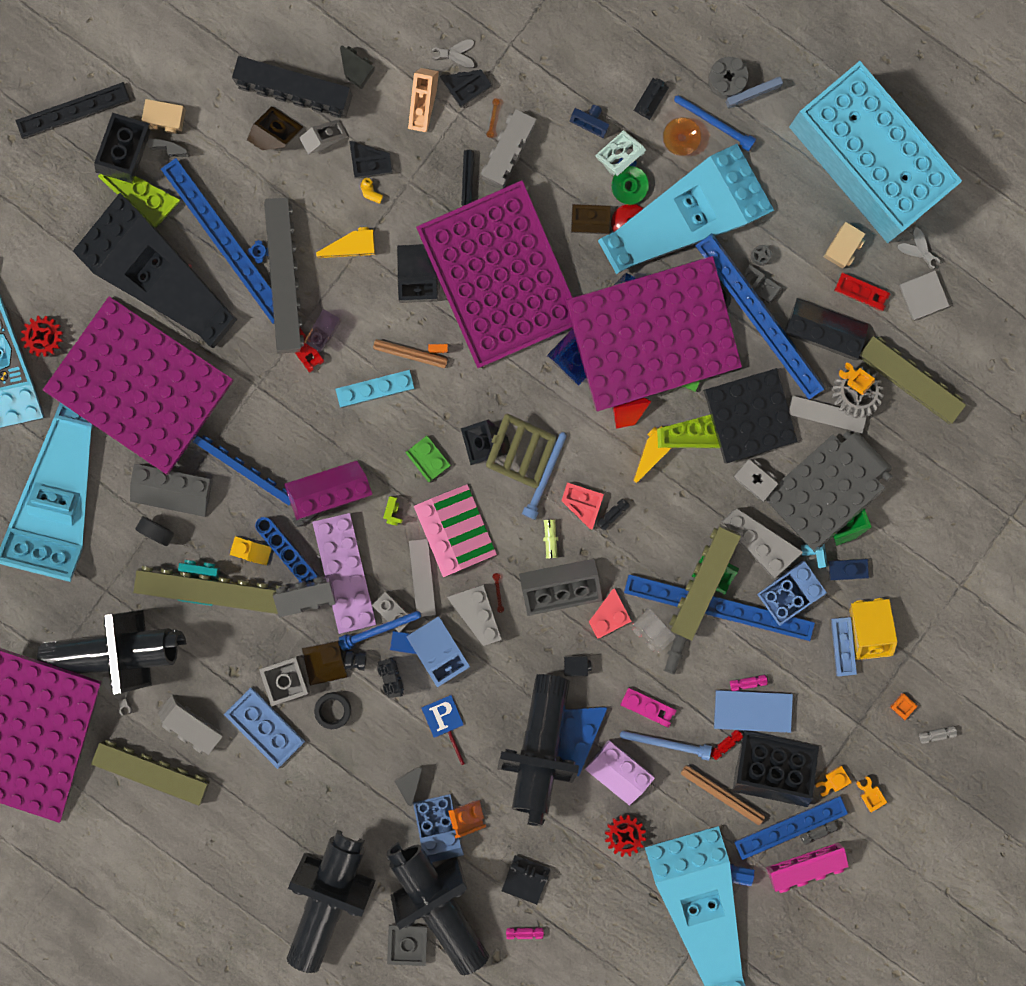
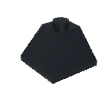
[461,419,510,465]

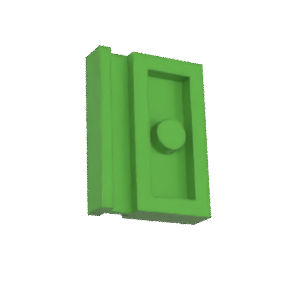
[405,436,451,482]

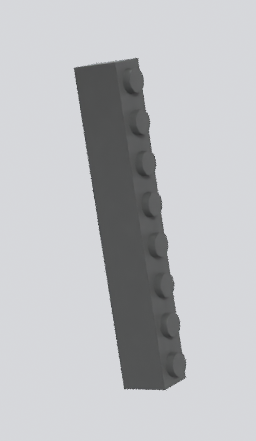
[264,198,304,354]

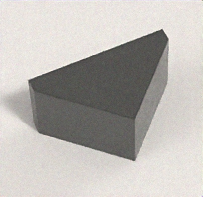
[394,766,423,806]

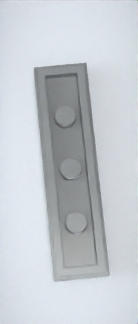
[789,396,867,434]
[409,539,436,617]

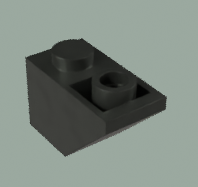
[340,45,375,89]

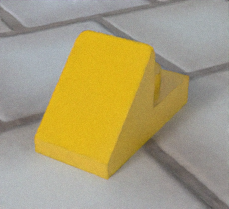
[230,536,272,566]

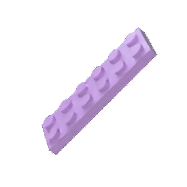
[312,513,376,634]

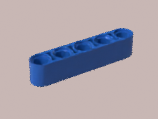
[255,517,319,583]

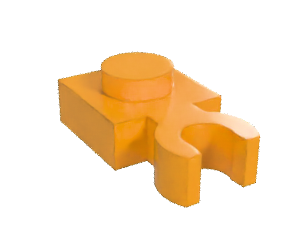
[839,363,875,395]
[815,765,852,796]
[856,776,887,812]

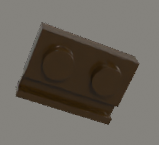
[571,204,611,234]

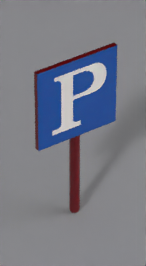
[421,695,464,765]

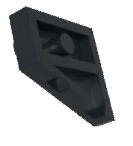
[440,70,492,108]
[349,141,393,179]

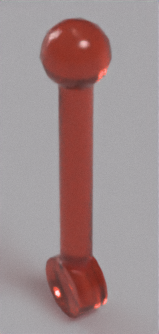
[492,573,504,613]

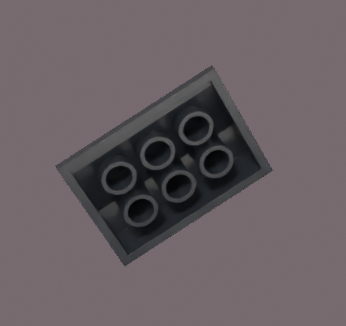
[732,730,819,807]

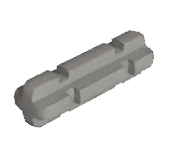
[919,726,957,744]

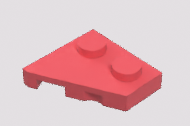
[561,483,604,530]
[589,588,632,639]

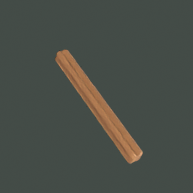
[681,765,765,825]

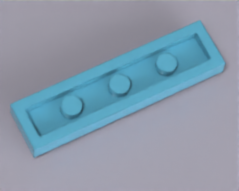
[335,370,414,408]

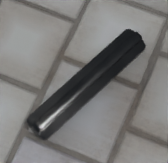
[461,150,474,206]

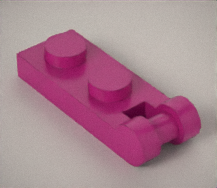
[620,687,677,728]

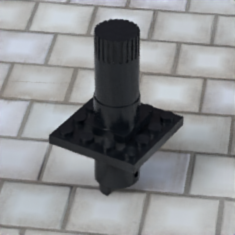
[37,610,187,694]
[497,674,579,826]
[286,830,376,973]
[387,842,489,976]

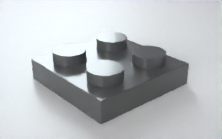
[387,924,427,966]

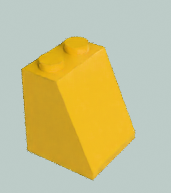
[849,598,897,660]

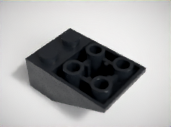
[397,244,438,303]

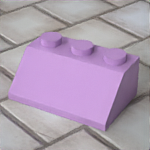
[585,740,655,806]

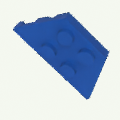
[558,707,607,777]

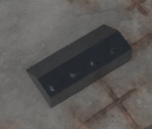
[784,298,869,360]

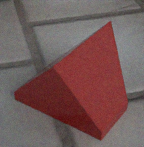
[612,397,651,429]

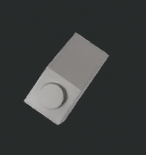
[299,120,347,154]

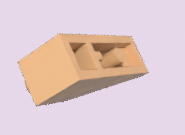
[408,68,439,132]

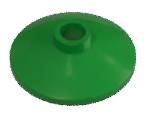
[611,166,649,205]

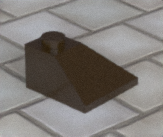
[247,106,303,151]
[302,640,347,686]

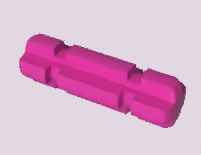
[730,675,768,691]
[506,928,544,939]

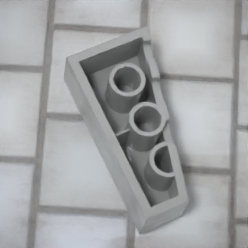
[481,109,536,190]
[720,508,803,578]

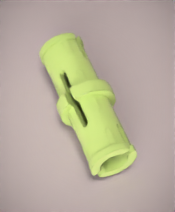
[543,519,558,558]

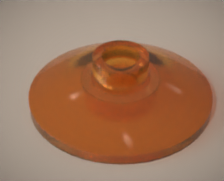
[663,117,701,156]

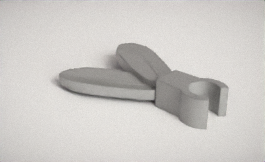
[432,39,475,68]
[897,227,940,269]
[103,677,132,716]

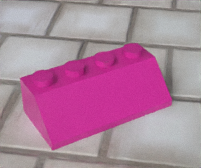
[766,842,849,893]

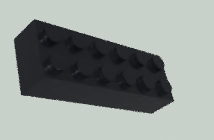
[232,56,353,118]

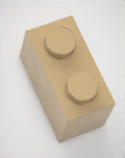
[141,99,186,134]
[823,222,865,269]

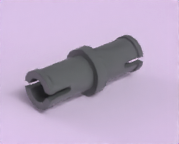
[663,634,687,675]

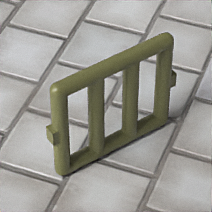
[486,414,557,488]

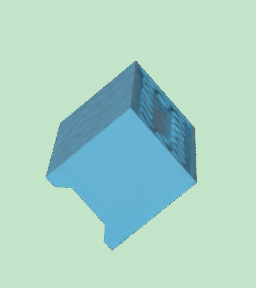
[789,61,962,243]

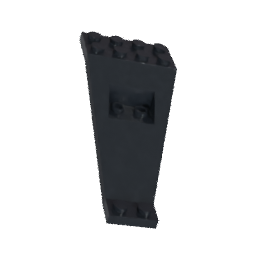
[73,193,238,348]

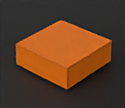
[428,344,448,353]
[890,693,918,720]

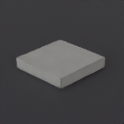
[899,271,949,321]

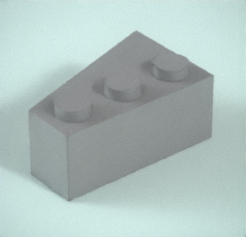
[447,584,502,646]
[158,695,222,755]

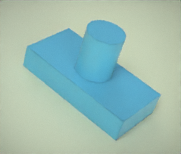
[801,544,828,568]

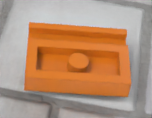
[448,800,486,838]

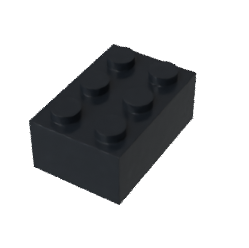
[94,112,150,184]

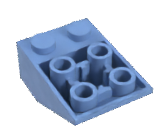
[757,561,827,626]
[406,616,470,687]
[413,794,464,862]

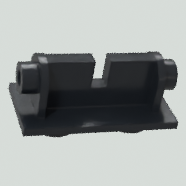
[633,78,669,120]

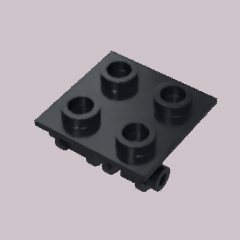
[377,657,404,698]
[501,855,551,905]

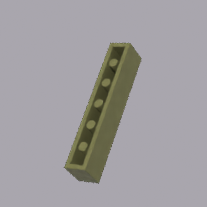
[859,336,966,424]
[669,524,741,641]
[91,740,210,806]

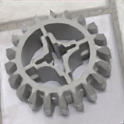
[832,367,884,418]

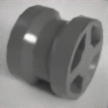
[751,245,771,266]

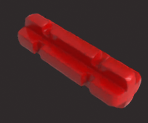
[710,730,744,760]

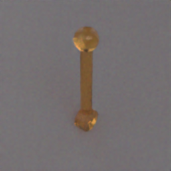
[486,98,500,138]

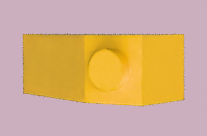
[316,227,375,259]
[633,426,671,483]

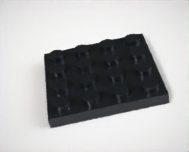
[703,368,798,464]

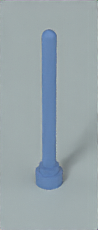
[522,432,567,520]
[620,731,712,761]

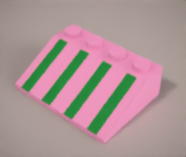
[414,484,497,577]

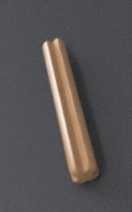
[373,339,448,368]

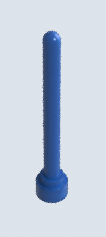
[674,95,756,152]
[339,611,421,651]

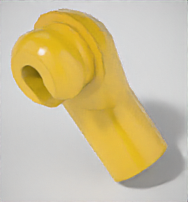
[360,178,383,204]

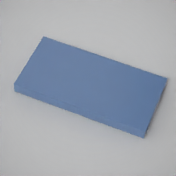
[224,687,305,769]
[714,690,793,733]

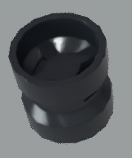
[345,650,366,671]

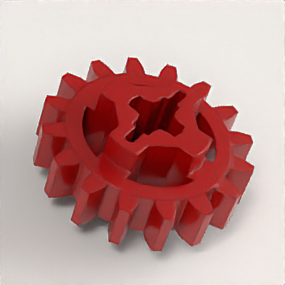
[21,315,64,357]
[604,814,646,857]

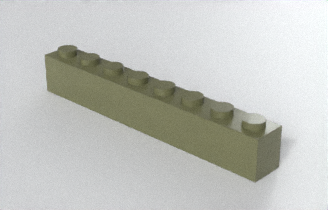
[133,565,288,614]

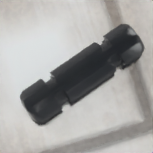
[597,498,630,531]

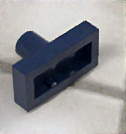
[569,105,610,138]
[828,559,869,580]

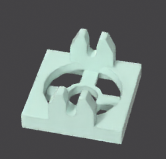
[595,130,646,176]

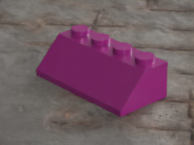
[284,460,373,520]

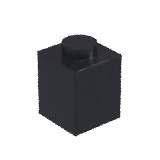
[564,655,591,676]

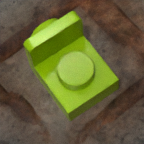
[383,496,403,526]

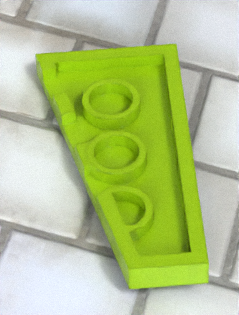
[98,174,181,228]
[657,415,720,448]

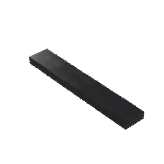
[15,82,131,139]

